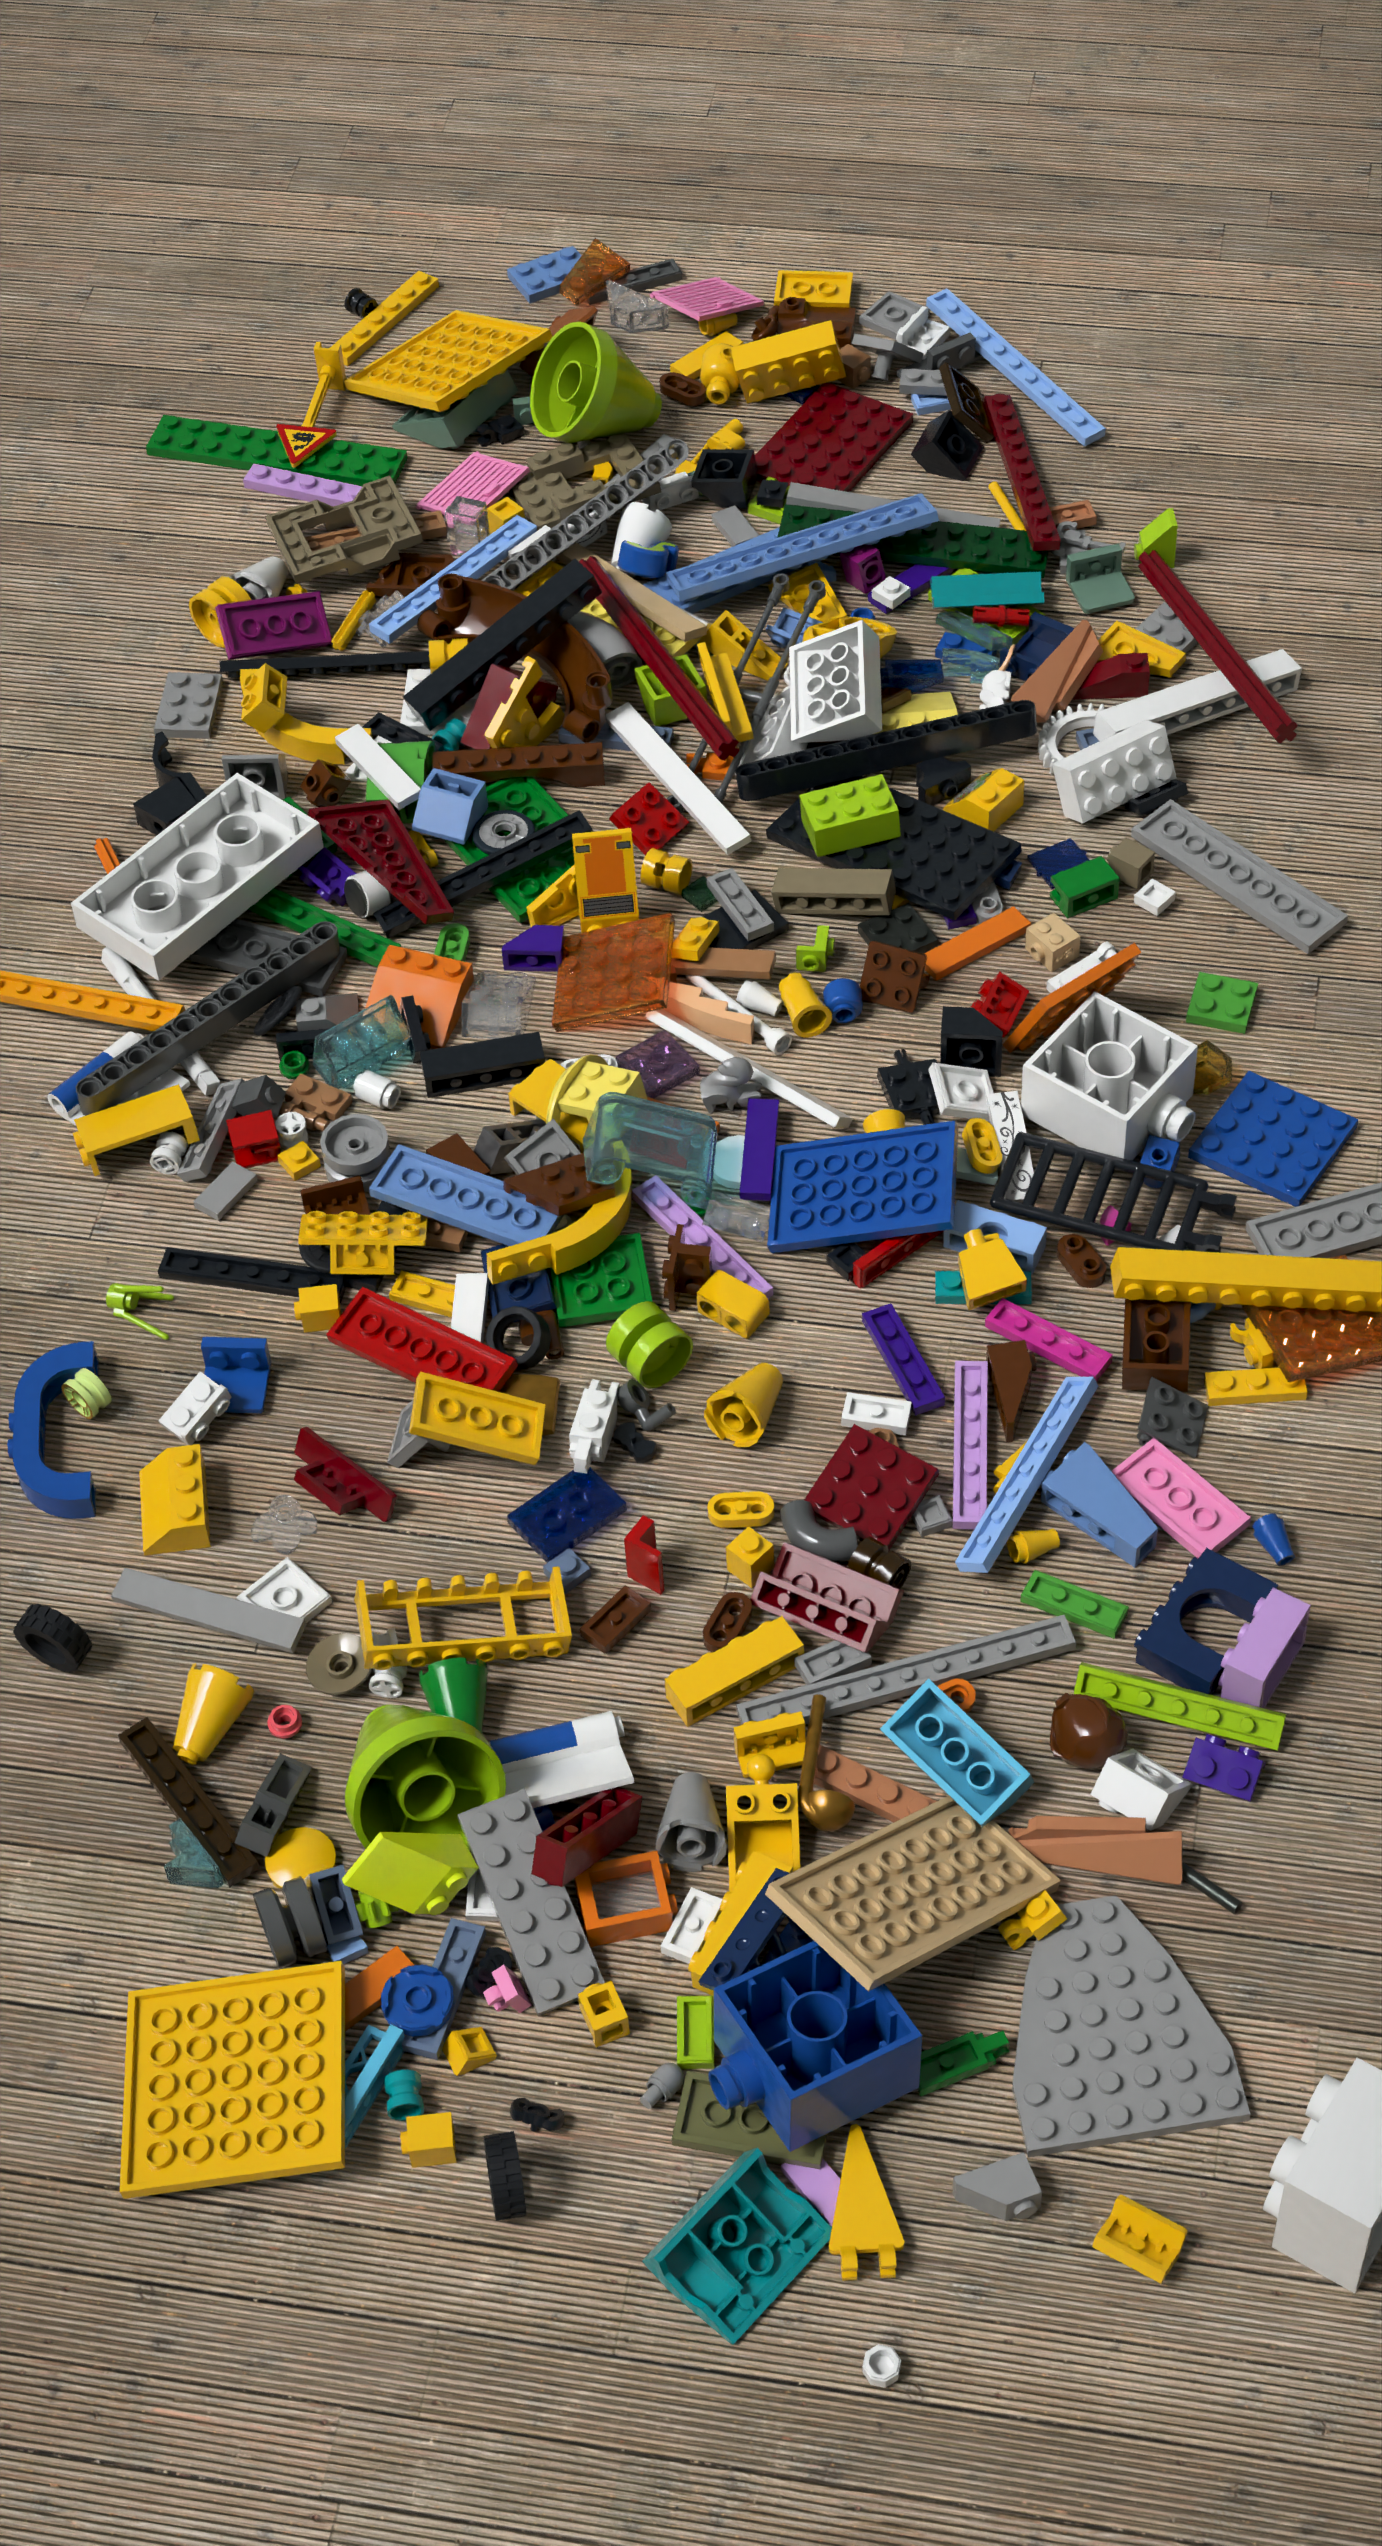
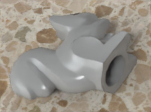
[700,1057,762,1113]

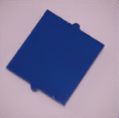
[1027,838,1090,889]

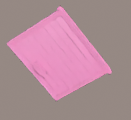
[650,277,764,321]
[416,451,530,524]

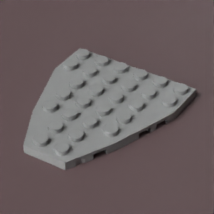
[1012,1895,1250,2158]

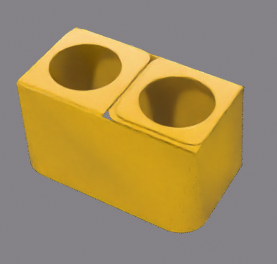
[696,1270,770,1339]

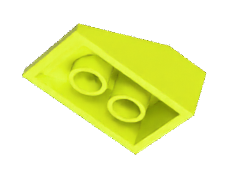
[342,1832,479,1915]

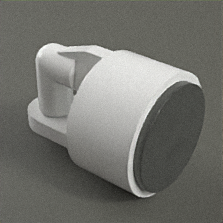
[344,871,398,918]

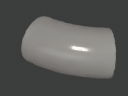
[567,611,643,689]

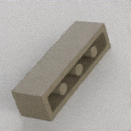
[771,868,896,915]

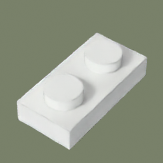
[841,1392,912,1436]
[660,1887,722,1964]

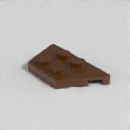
[366,553,454,597]
[503,1144,615,1216]

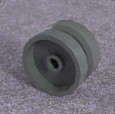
[253,1876,327,1969]

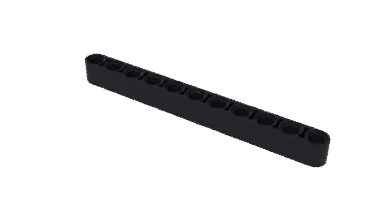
[735,700,1037,801]

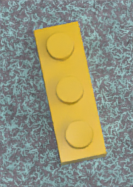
[1204,1366,1307,1406]

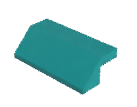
[930,572,1044,609]

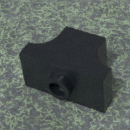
[916,757,971,806]

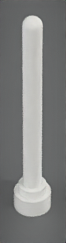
[685,975,792,1055]

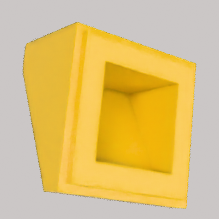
[442,2027,497,2076]

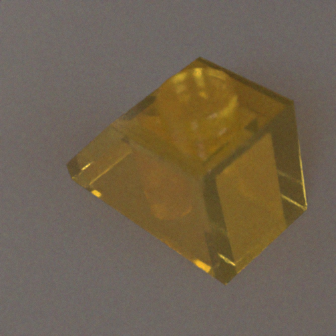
[1193,1040,1232,1095]

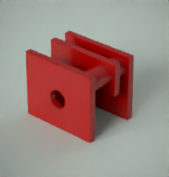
[226,1110,281,1168]

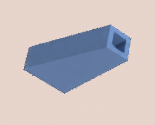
[1041,1442,1158,1568]

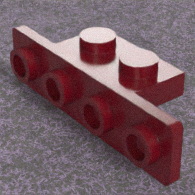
[294,1426,397,1522]

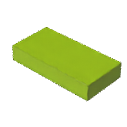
[677,1996,714,2069]

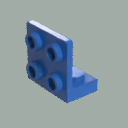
[201,1337,271,1413]

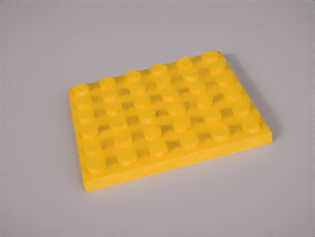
[344,310,552,412]
[119,1961,345,2199]

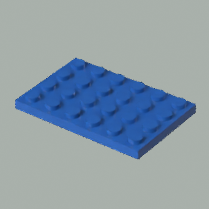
[767,1120,958,1253]

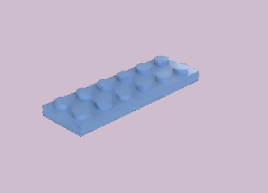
[369,1144,565,1246]

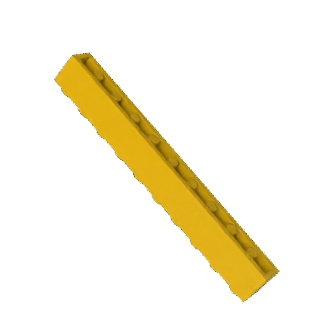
[1110,1247,1382,1313]

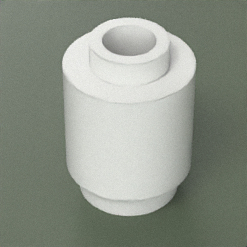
[353,1070,401,1109]

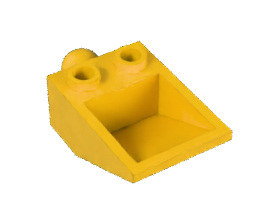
[726,1754,800,1892]

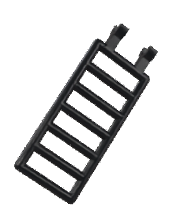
[990,1132,1237,1253]

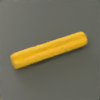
[331,590,376,651]

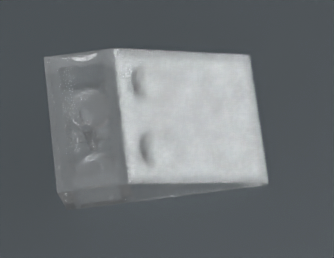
[462,970,536,1039]

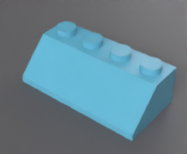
[880,1678,1034,1827]

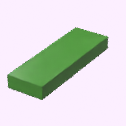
[1020,1570,1129,1639]

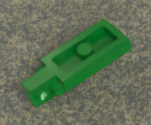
[917,2030,1010,2097]

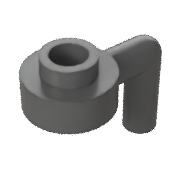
[618,1379,676,1431]

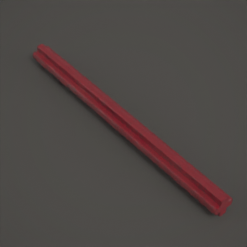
[1138,550,1298,744]
[579,556,740,761]

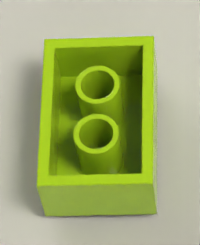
[799,774,901,857]

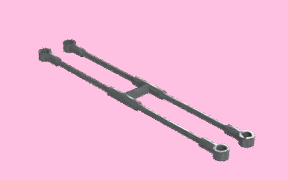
[667,573,826,813]

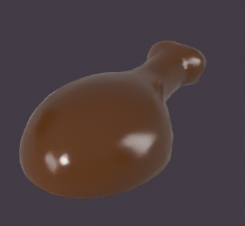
[751,305,779,341]

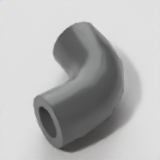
[780,1500,858,1562]

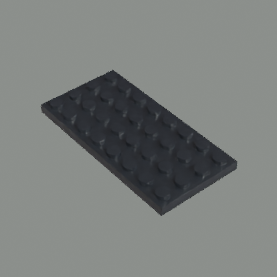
[766,776,1022,920]

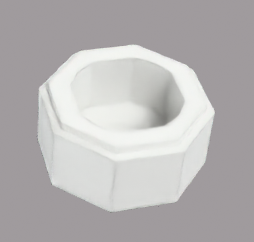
[862,2344,901,2388]

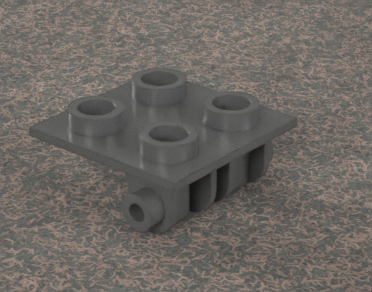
[1137,1377,1208,1458]

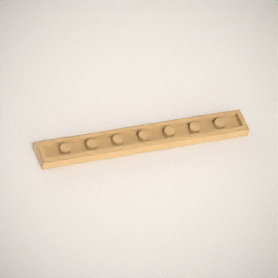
[556,543,707,642]

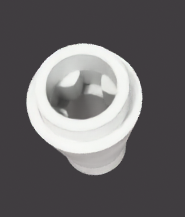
[736,980,783,1017]

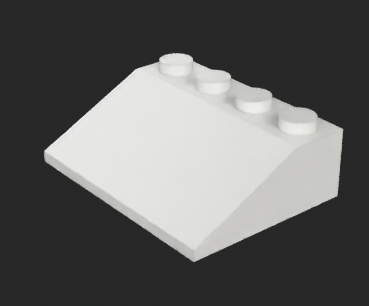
[789,620,882,743]

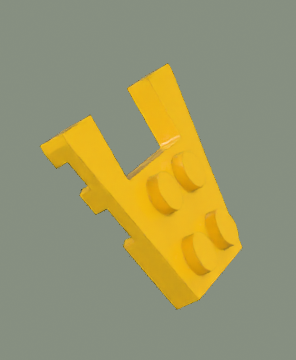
[484,656,564,749]

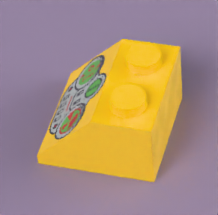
[943,768,1025,832]

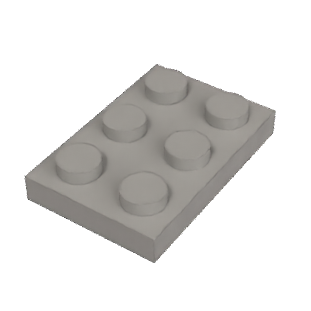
[154,672,223,739]

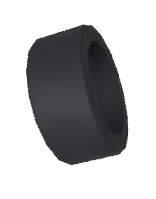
[486,1306,551,1370]

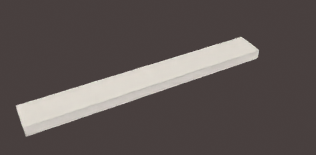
[606,702,751,855]
[645,1007,853,1129]

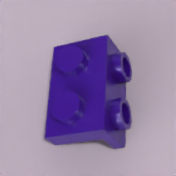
[298,847,357,907]
[1182,1734,1266,1802]

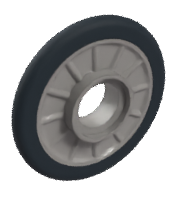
[472,810,535,855]

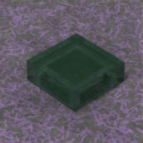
[682,876,718,912]

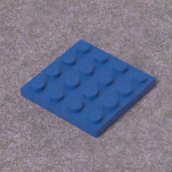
[1188,1071,1358,1207]

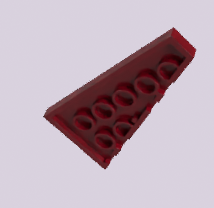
[308,800,454,924]

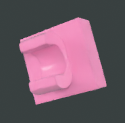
[483,1965,532,2013]

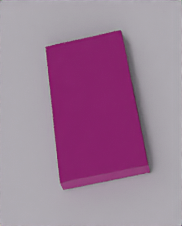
[215,591,333,660]

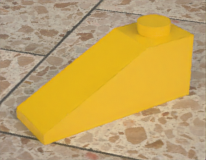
[699,610,788,681]

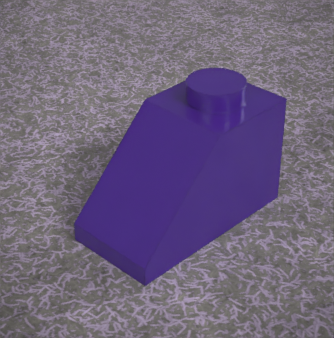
[502,925,566,972]

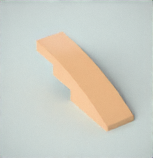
[643,977,755,1045]

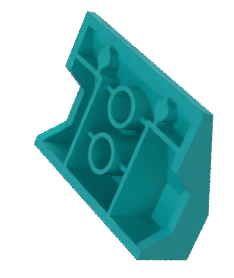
[642,2148,832,2345]

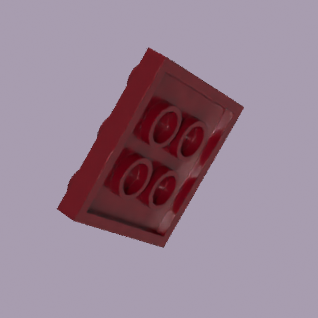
[804,1424,940,1552]

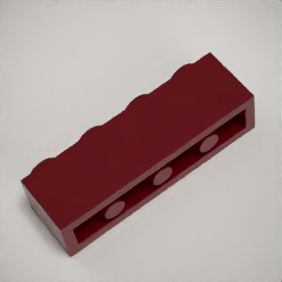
[531,1787,643,1887]

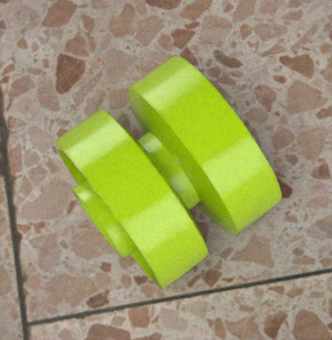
[606,1301,693,1389]

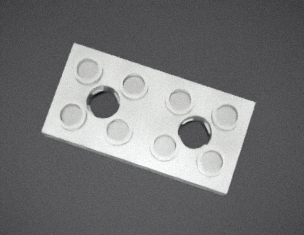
[71,773,324,981]

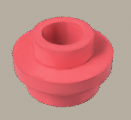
[267,1705,302,1739]

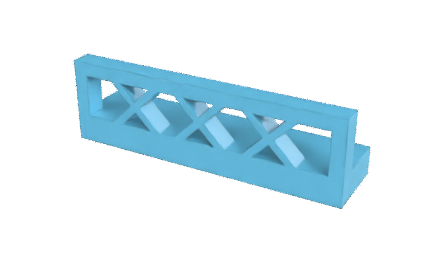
[345,2024,405,2148]

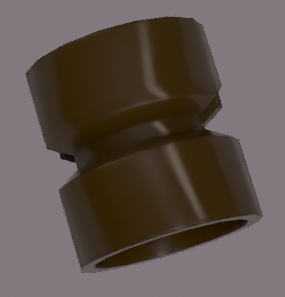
[848,1536,912,1589]

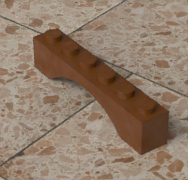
[433,742,605,787]

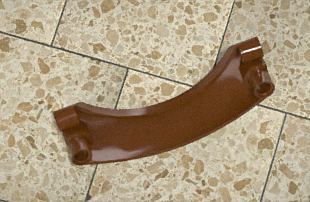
[417,573,613,743]

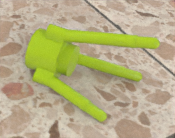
[106,1283,174,1340]

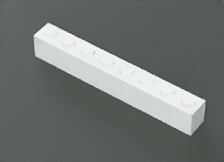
[1093,649,1302,741]

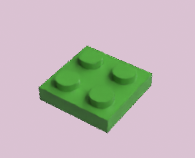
[1186,972,1258,1034]

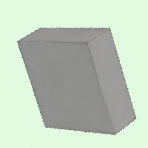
[911,1495,952,1537]

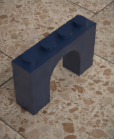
[1134,1547,1278,1695]

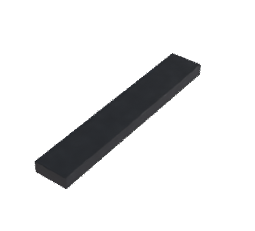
[158,1247,347,1303]

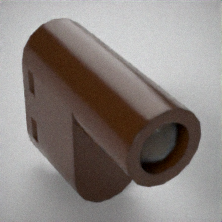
[518,1310,564,1360]

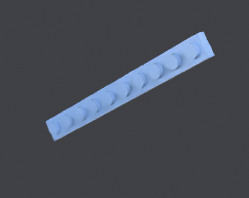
[926,288,1106,447]

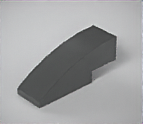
[235,1753,312,1857]

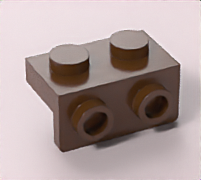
[300,1176,371,1215]

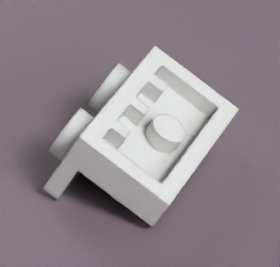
[641,471,699,512]
[159,1372,232,1445]

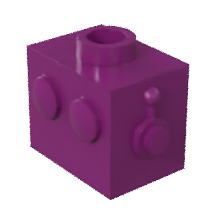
[839,544,886,594]

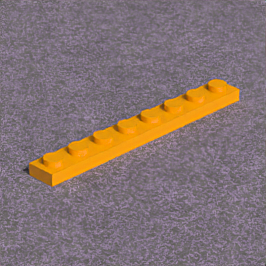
[0,970,185,1031]

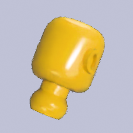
[700,343,740,404]

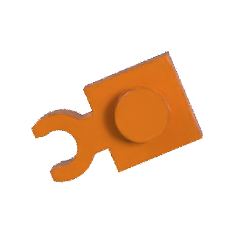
[686,752,734,781]

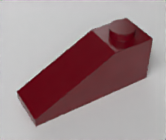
[1072,653,1150,700]

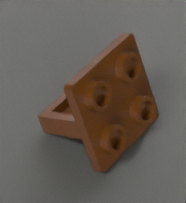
[860,940,930,1013]
[662,1224,713,1311]

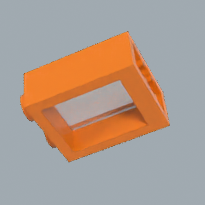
[574,1850,678,1947]

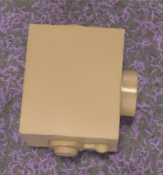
[1025,913,1081,972]

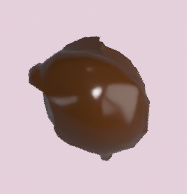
[1050,1693,1128,1770]

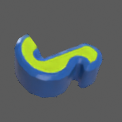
[617,540,679,578]

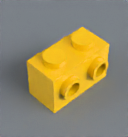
[241,663,288,734]

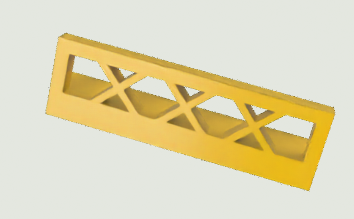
[697,642,754,742]

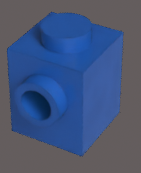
[1140,1135,1180,1188]

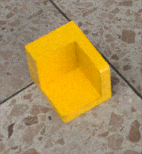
[487,497,525,534]

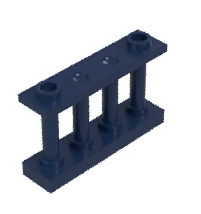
[698,1868,814,1991]

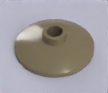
[306,1633,372,1695]

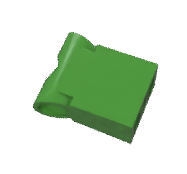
[366,741,435,823]

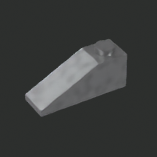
[473,1119,570,1175]

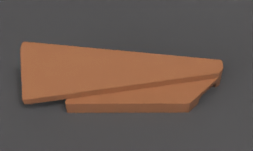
[1011,620,1104,723]
[1008,1816,1183,1885]

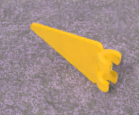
[829,2124,905,2281]

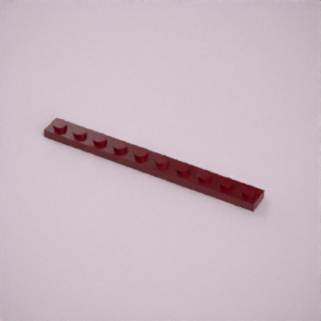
[984,394,1061,551]

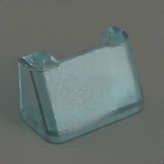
[583,1092,717,1209]

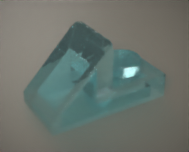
[164,1818,224,1888]

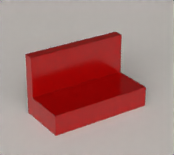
[624,1515,665,1595]

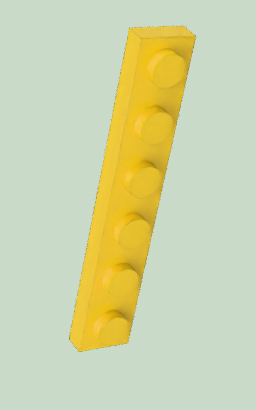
[330,271,439,366]

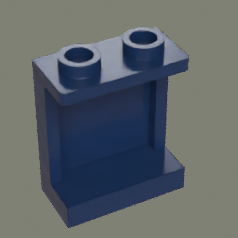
[999,612,1074,681]

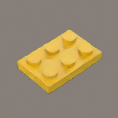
[774,270,853,308]

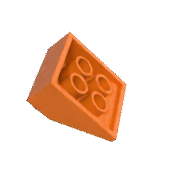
[359,945,475,1049]

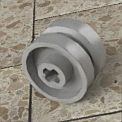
[320,1114,391,1192]

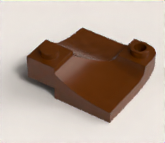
[777,297,856,349]

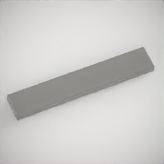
[111,1567,307,1654]

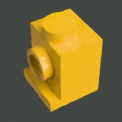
[578,1981,630,2048]

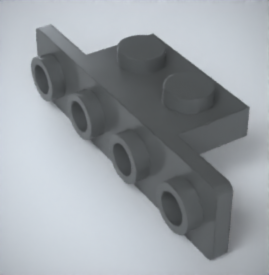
[897,333,984,378]

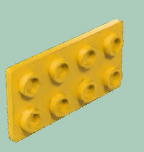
[298,1211,428,1275]

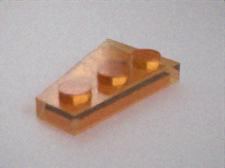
[559,238,630,306]

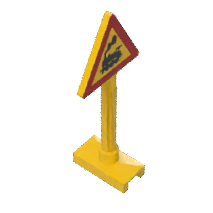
[276,342,346,468]

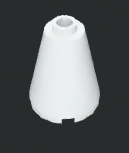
[611,502,672,578]
[229,556,288,600]

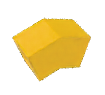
[592,461,613,485]

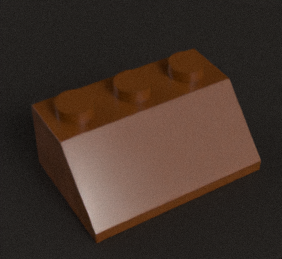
[519,307,598,377]

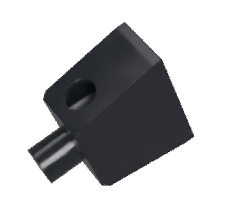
[133,777,197,835]

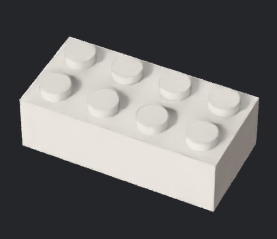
[1052,720,1177,823]

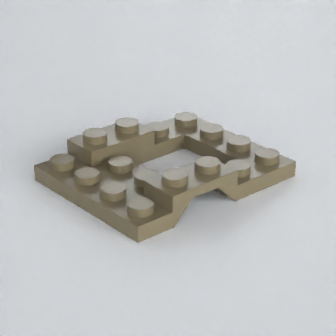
[509,433,661,531]
[265,476,423,584]

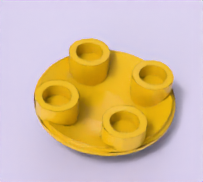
[265,1827,336,1889]

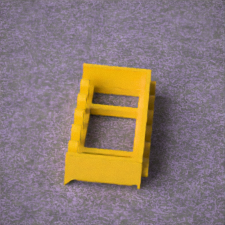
[354,1566,572,1670]

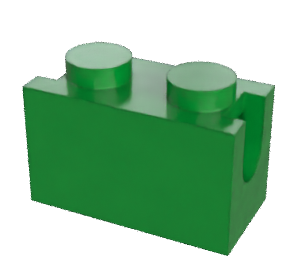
[1050,856,1120,919]

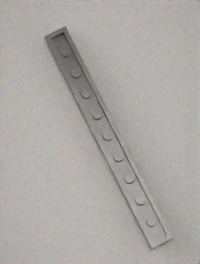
[736,1615,1076,1725]

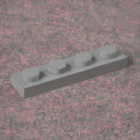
[177,1078,244,1182]

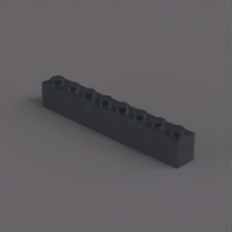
[403,559,602,731]

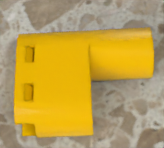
[707,419,745,450]

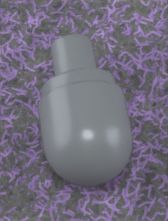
[640,2063,684,2109]

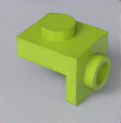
[796,925,835,972]

